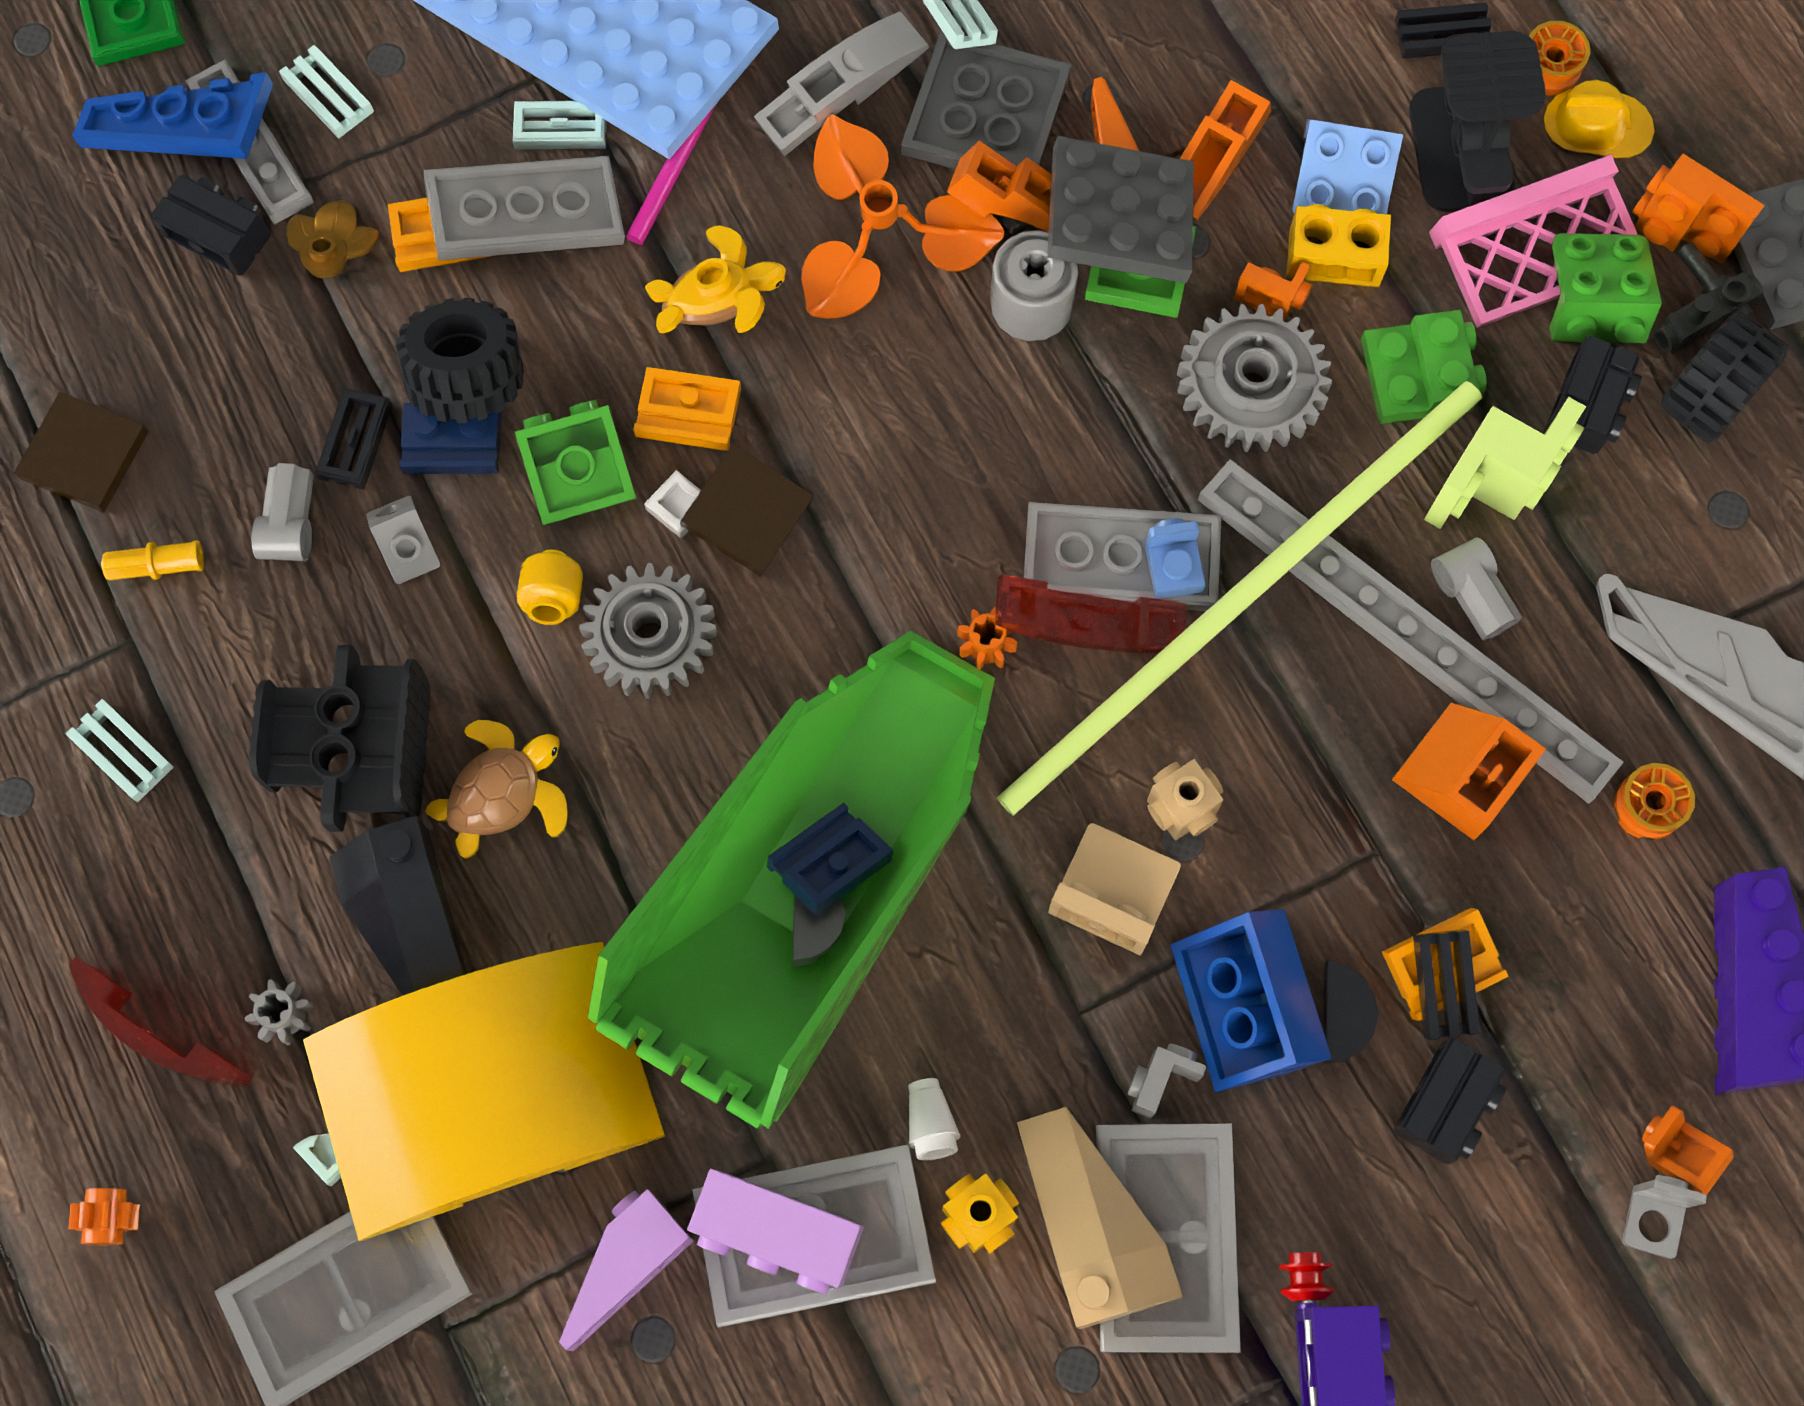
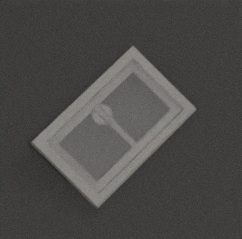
[1096,1123,1241,1353]
[692,1144,936,1328]
[215,1211,473,1406]

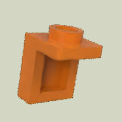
[1642,1105,1734,1195]

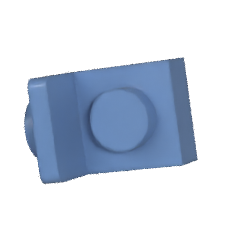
[1145,518,1206,599]

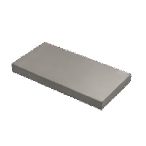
[424,156,625,260]
[1022,502,1221,611]

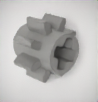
[245,979,315,1045]

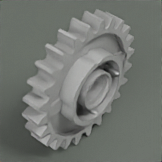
[1177,304,1332,452]

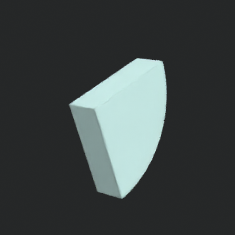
[293,1133,341,1186]

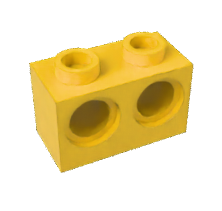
[1286,204,1391,287]

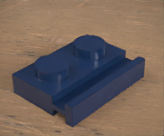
[399,403,502,474]
[767,803,893,916]

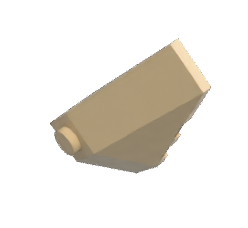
[1017,1107,1183,1329]

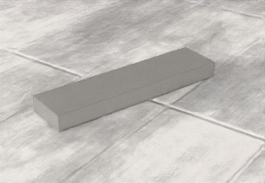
[185,59,314,225]

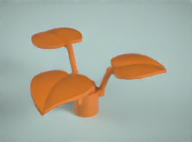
[801,114,1005,319]

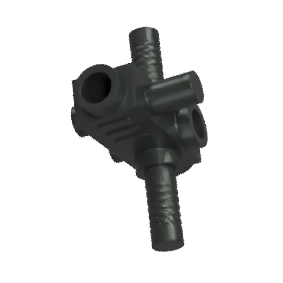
[1653,242,1764,355]

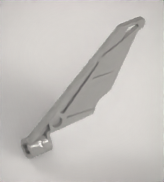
[1596,574,1804,780]

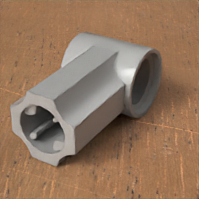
[251,463,314,562]
[1431,537,1522,641]

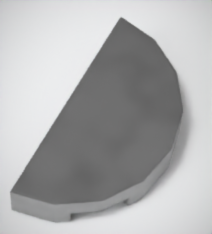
[793,895,845,967]

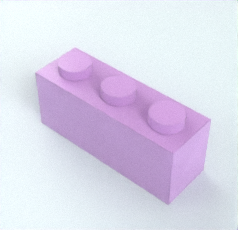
[687,1168,865,1294]

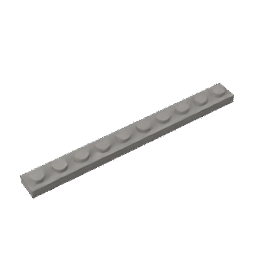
[1198,459,1624,804]

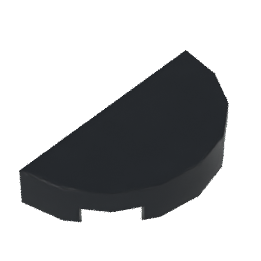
[1323,960,1378,1065]

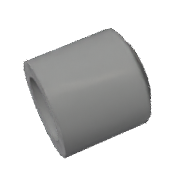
[990,230,1079,341]

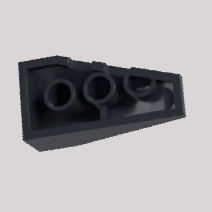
[329,815,467,996]

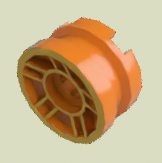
[1529,21,1591,96]
[1613,763,1695,841]

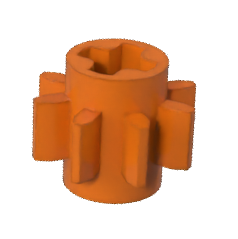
[957,607,1018,670]
[68,1188,140,1245]

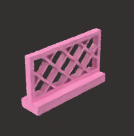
[1429,155,1638,328]

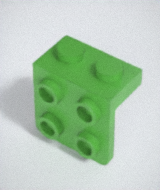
[1549,233,1662,343]

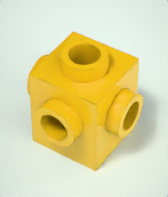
[941,1173,1019,1254]

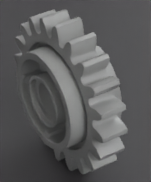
[579,563,717,699]

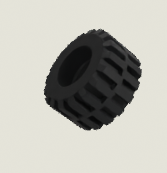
[396,298,524,423]
[1660,311,1789,443]

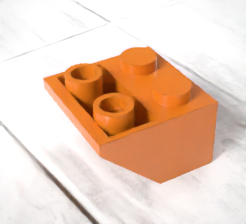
[1392,703,1546,840]

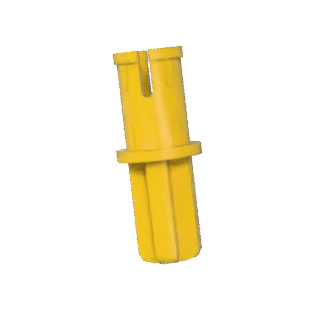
[101,540,205,580]

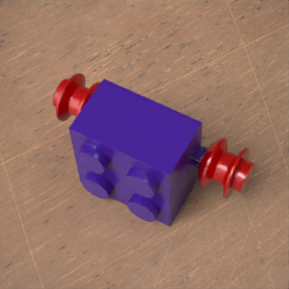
[1278,1252,1395,1406]

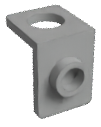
[366,496,440,584]
[1622,1175,1707,1259]

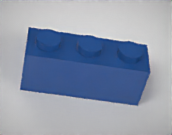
[1170,909,1332,1093]

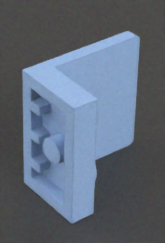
[1292,119,1403,214]

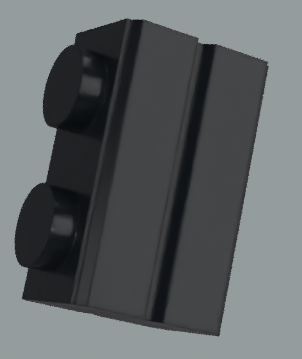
[151,175,270,276]
[1544,336,1642,454]
[1392,1037,1506,1165]

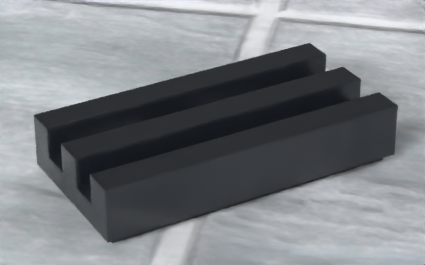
[1395,2,1492,58]
[315,388,393,490]
[1413,929,1480,1040]

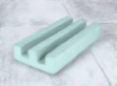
[922,0,998,49]
[279,45,374,139]
[513,101,607,150]
[65,699,174,803]

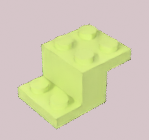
[1424,397,1586,529]

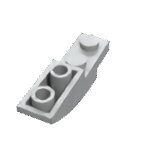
[754,11,929,156]

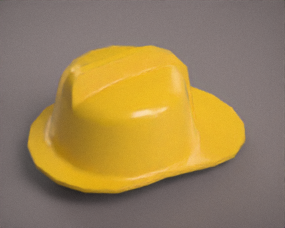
[1543,80,1655,158]

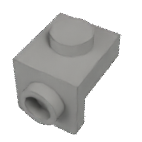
[1127,1044,1207,1119]

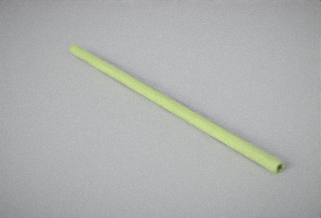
[997,381,1482,816]

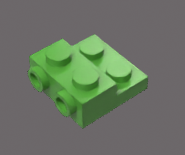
[1085,225,1196,318]
[1361,310,1487,424]
[515,400,636,525]

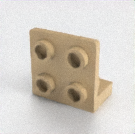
[1048,823,1181,956]

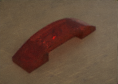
[995,574,1186,653]
[69,957,253,1086]

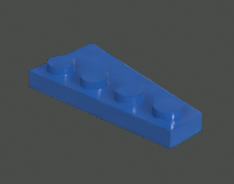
[72,72,273,159]

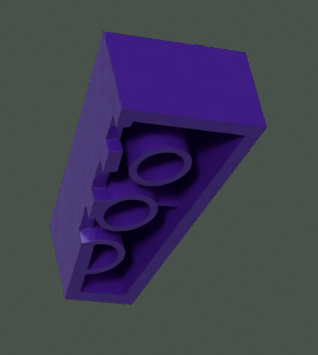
[1714,867,1804,1095]

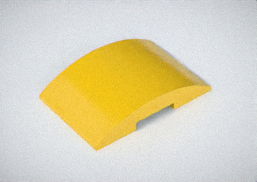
[303,942,665,1241]

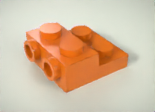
[1632,153,1765,264]

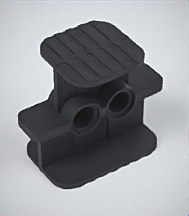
[1409,31,1546,212]
[248,645,431,832]

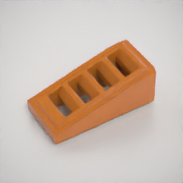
[1090,76,1139,151]

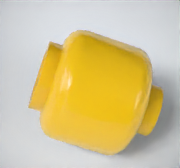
[517,549,583,625]

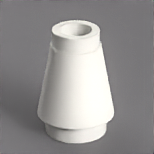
[908,1078,960,1160]

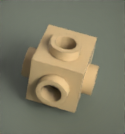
[1147,759,1224,841]

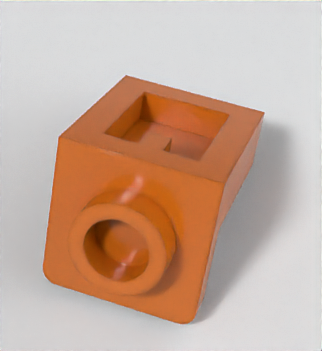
[1233,261,1313,322]

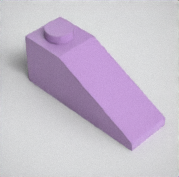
[559,1189,694,1351]

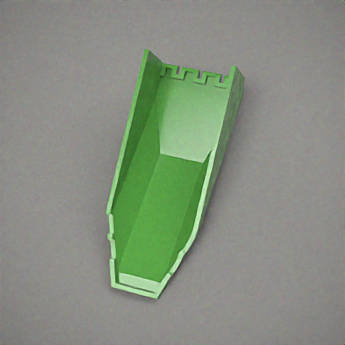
[588,630,995,1129]

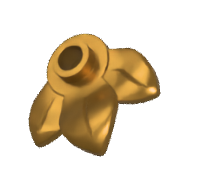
[286,200,379,278]

